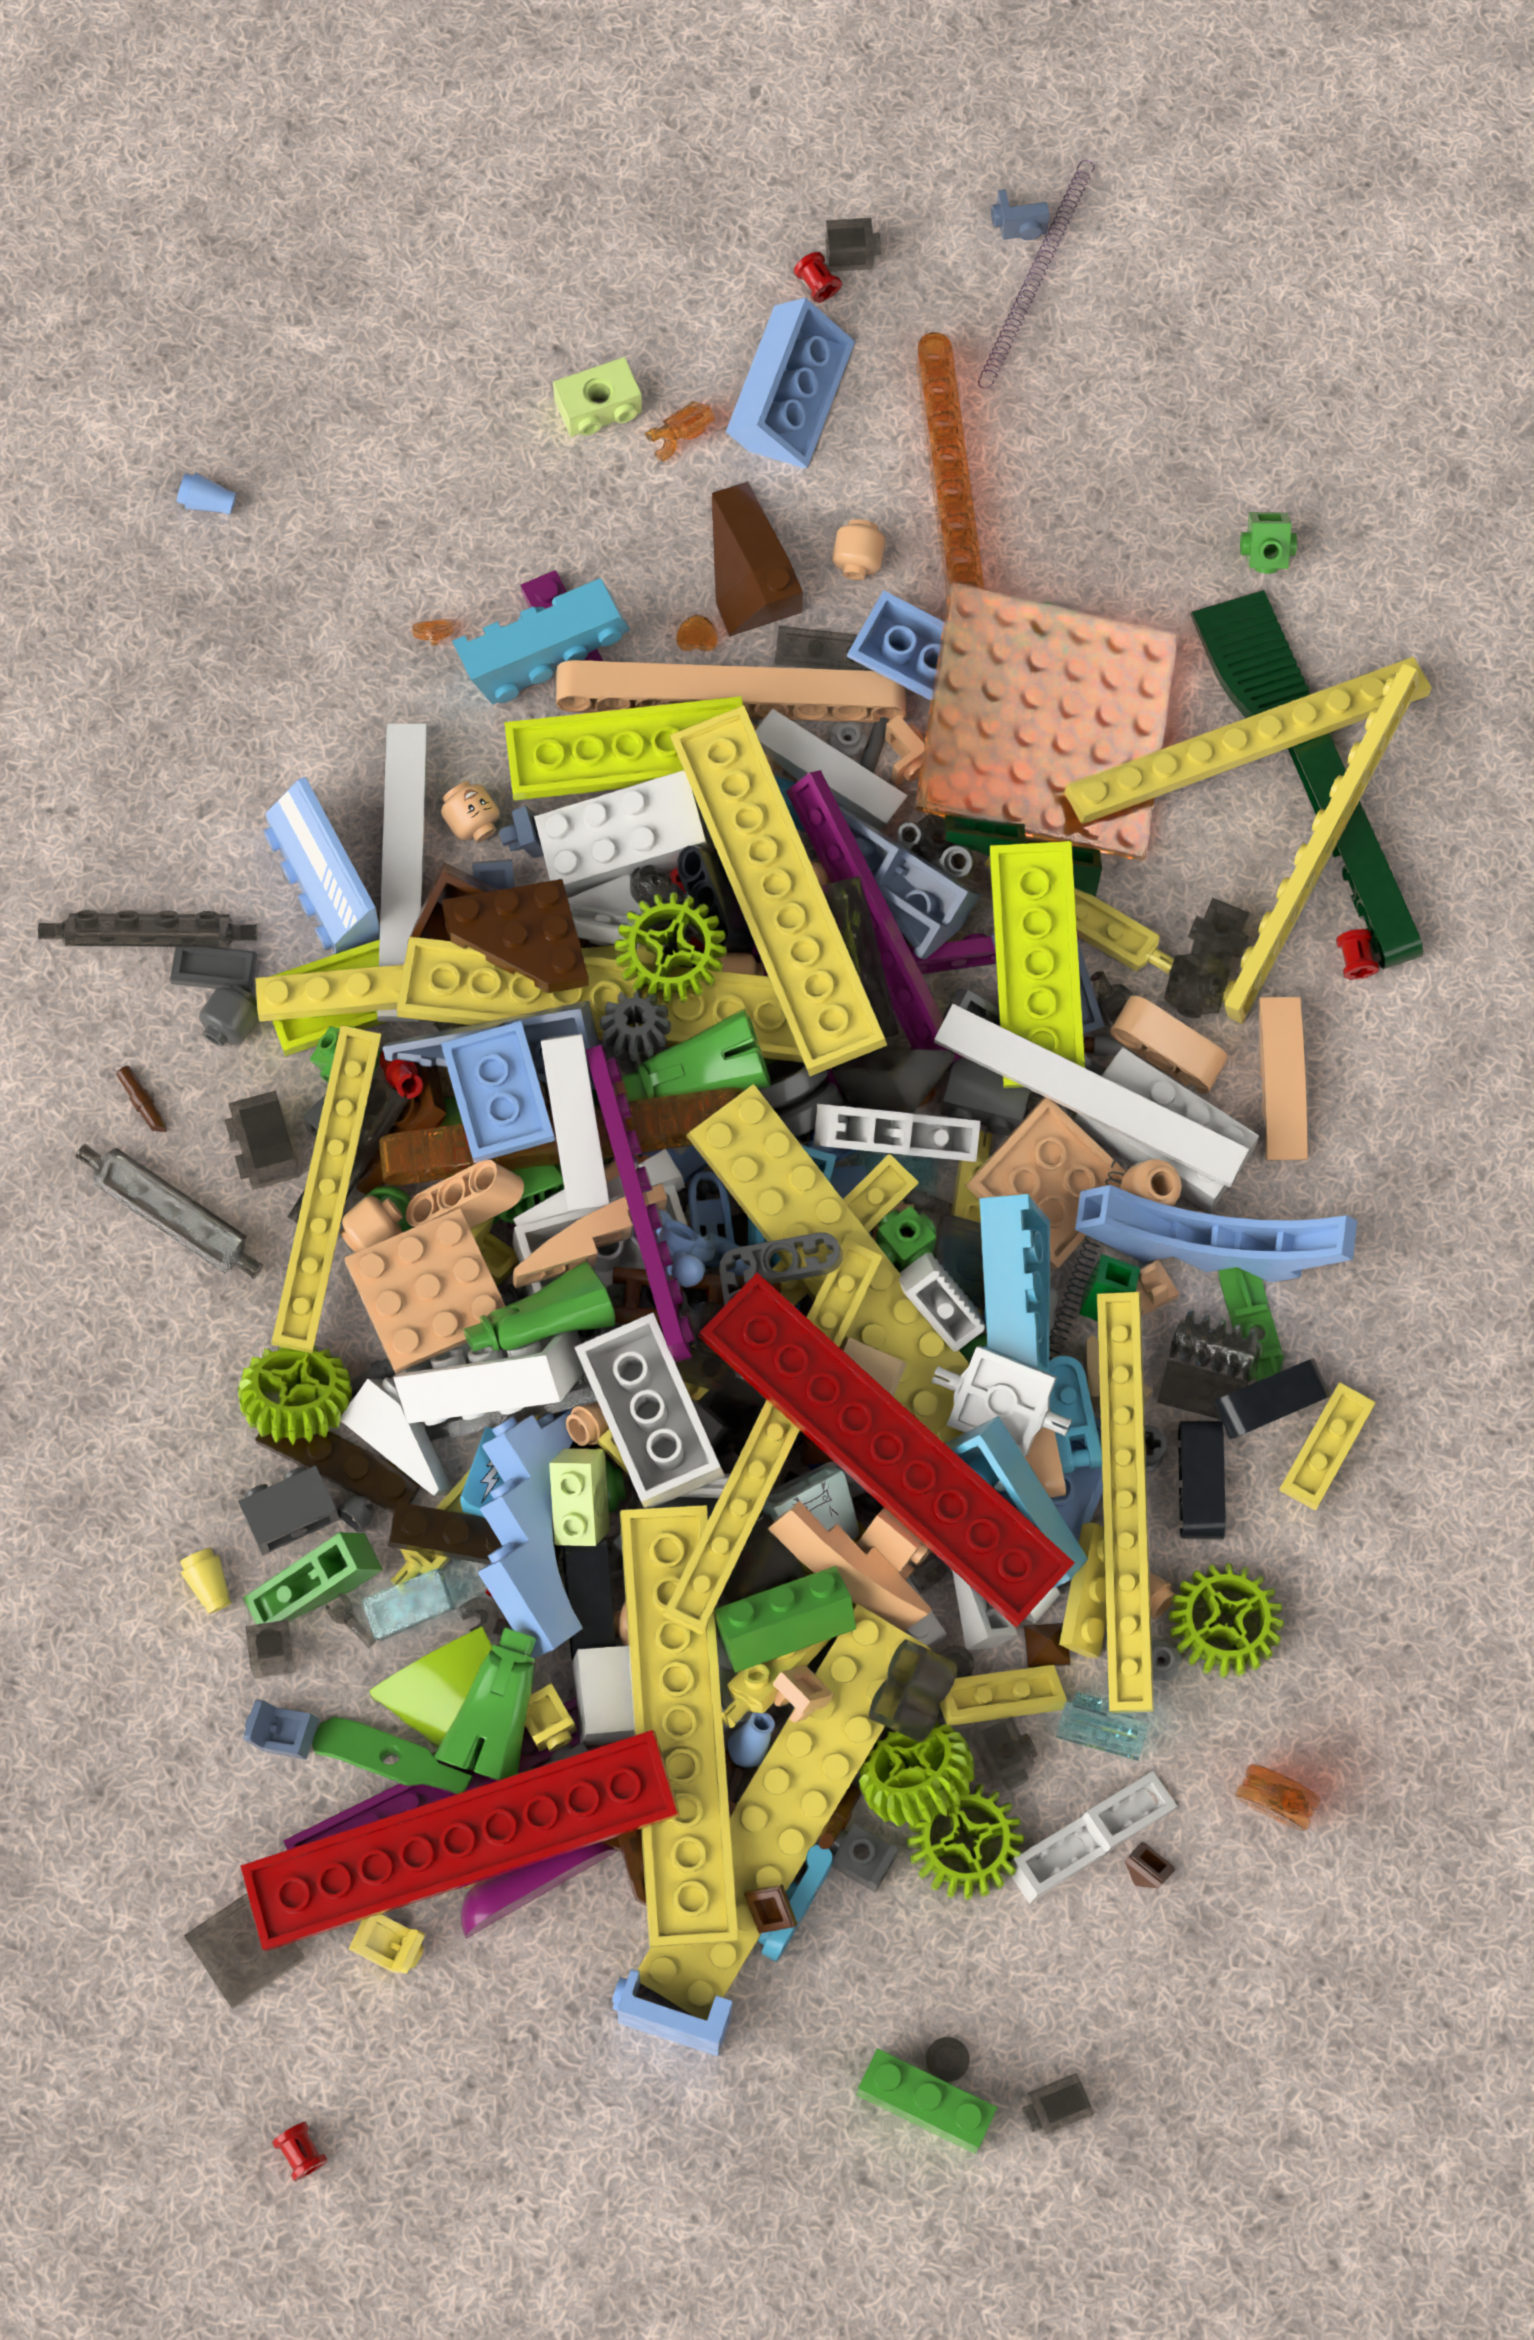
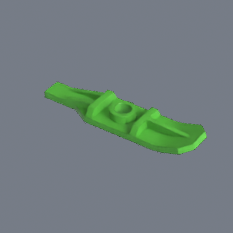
[1217,1267,1284,1381]
[312,1717,472,1794]

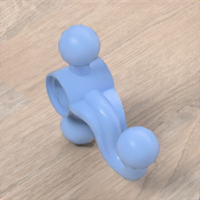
[657,1209,750,1287]

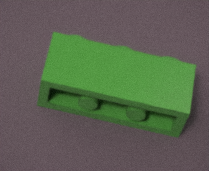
[714,1566,856,1673]
[856,2048,998,2154]

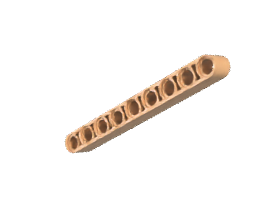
[556,660,907,723]

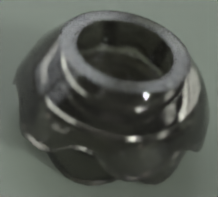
[630,865,677,908]

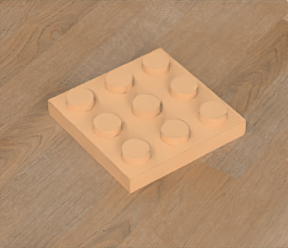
[965,1097,1126,1270]
[344,1208,505,1374]

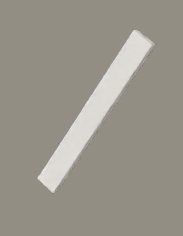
[377,724,427,1022]
[934,1004,1249,1187]

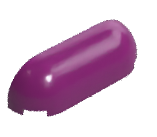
[460,1842,617,1939]

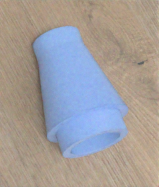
[176,472,237,515]
[728,1712,775,1768]

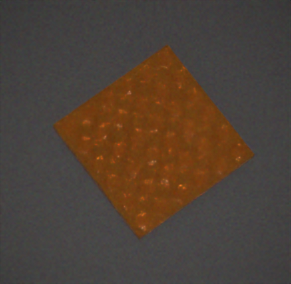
[914,582,1178,861]

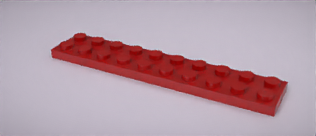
[698,1273,1075,1628]
[240,1730,680,1951]

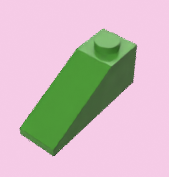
[243,1532,383,1634]

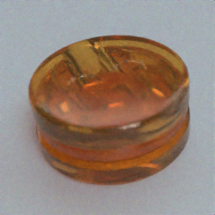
[1235,1764,1321,1831]

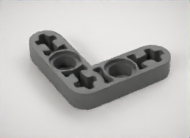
[719,1233,843,1305]

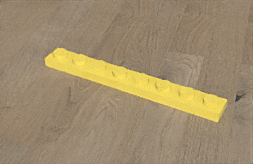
[271,1025,381,1354]

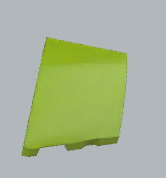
[369,1627,493,1748]

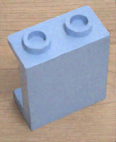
[612,1968,733,2056]

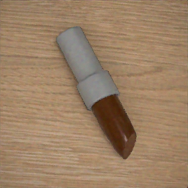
[1083,1036,1138,1056]

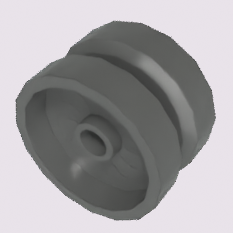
[740,1060,845,1137]

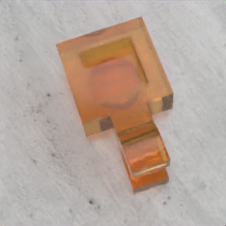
[644,401,716,462]

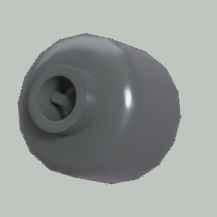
[199,985,259,1047]

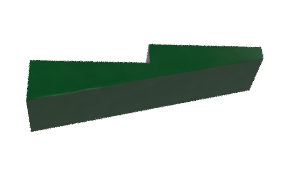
[944,813,1102,896]

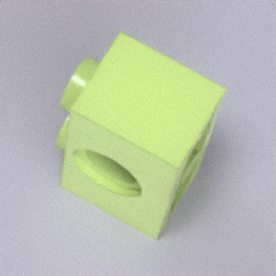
[553,357,642,437]
[549,1448,610,1546]

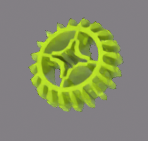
[615,892,726,1004]
[238,1344,352,1445]
[1168,1563,1284,1678]
[859,1719,975,1828]
[907,1783,1024,1900]

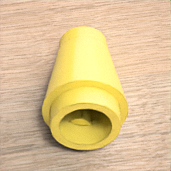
[180,1547,232,1614]

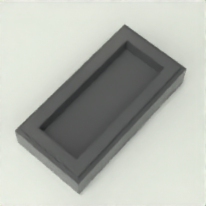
[170,943,257,993]

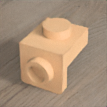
[885,715,929,786]

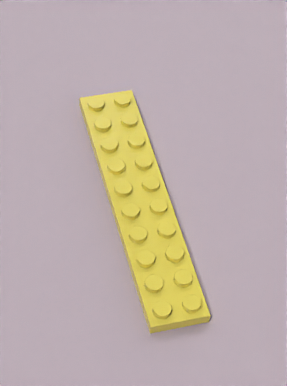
[670,705,887,1076]
[397,937,804,1063]
[686,1084,970,1443]
[620,1505,738,1947]
[637,1604,931,2021]

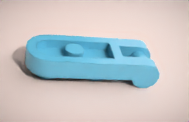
[1049,1356,1102,1474]
[758,1845,832,1962]

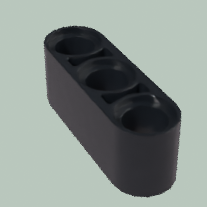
[677,845,755,952]
[1213,1358,1330,1439]
[1178,1421,1226,1540]
[562,1537,616,1661]

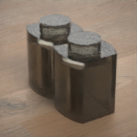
[869,1639,957,1743]

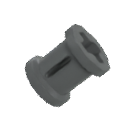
[1145,1425,1168,1473]

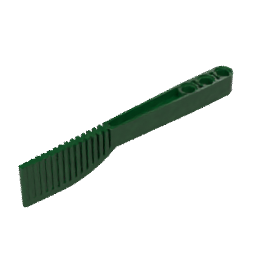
[1191,590,1423,969]

